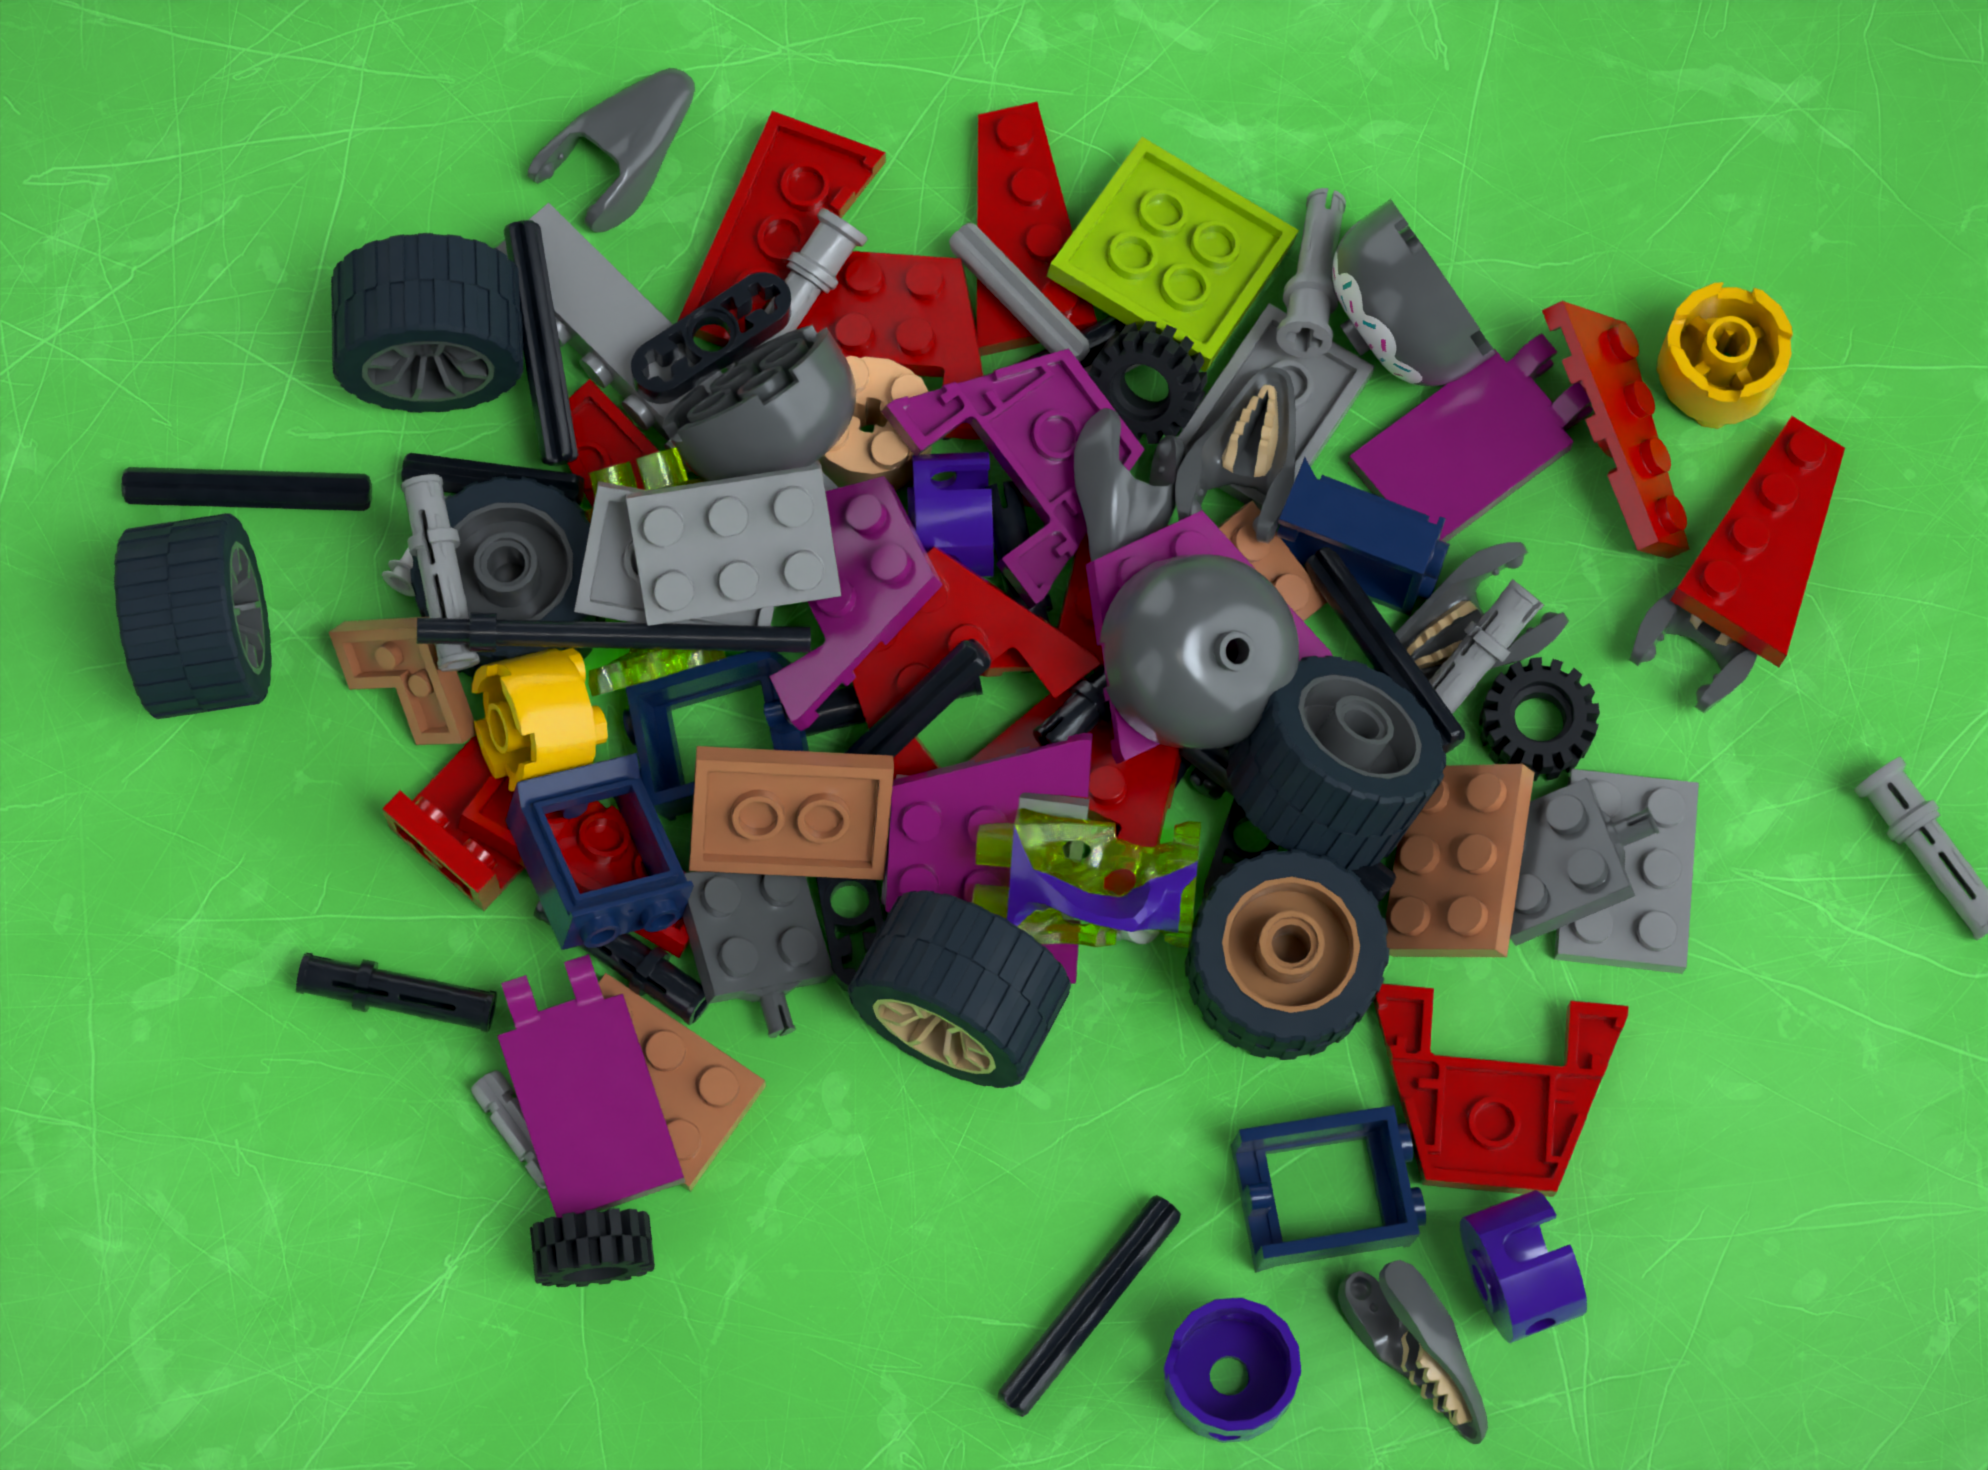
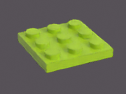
[1046,137,1299,372]

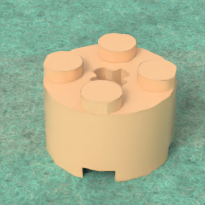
[819,356,932,491]

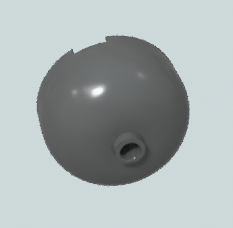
[663,325,856,482]
[1100,554,1299,750]

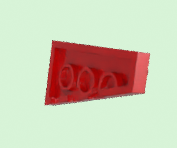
[977,102,1097,357]

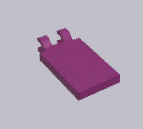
[1348,333,1593,542]
[497,954,685,1218]

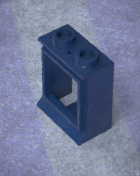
[1276,457,1450,616]
[623,651,809,821]
[505,753,694,950]
[1231,1105,1426,1273]

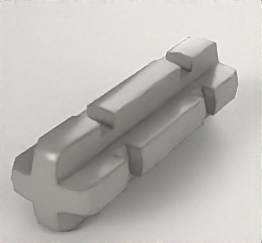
[471,1070,547,1189]

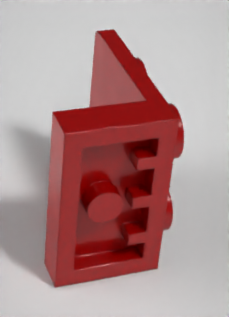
[382,736,525,911]

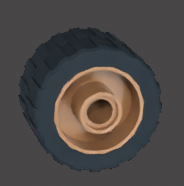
[1185,849,1390,1060]

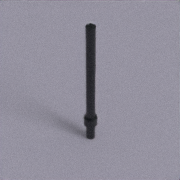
[417,612,811,653]

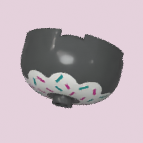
[1332,199,1497,386]

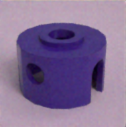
[907,452,994,579]
[1460,1190,1587,1343]
[1163,1298,1301,1443]

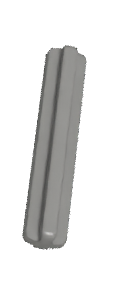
[949,223,1090,362]

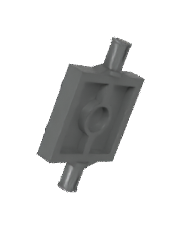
[1510,778,1659,946]
[682,871,834,1038]

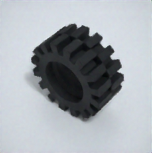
[1088,321,1207,445]
[1479,657,1600,782]
[530,1208,655,1287]

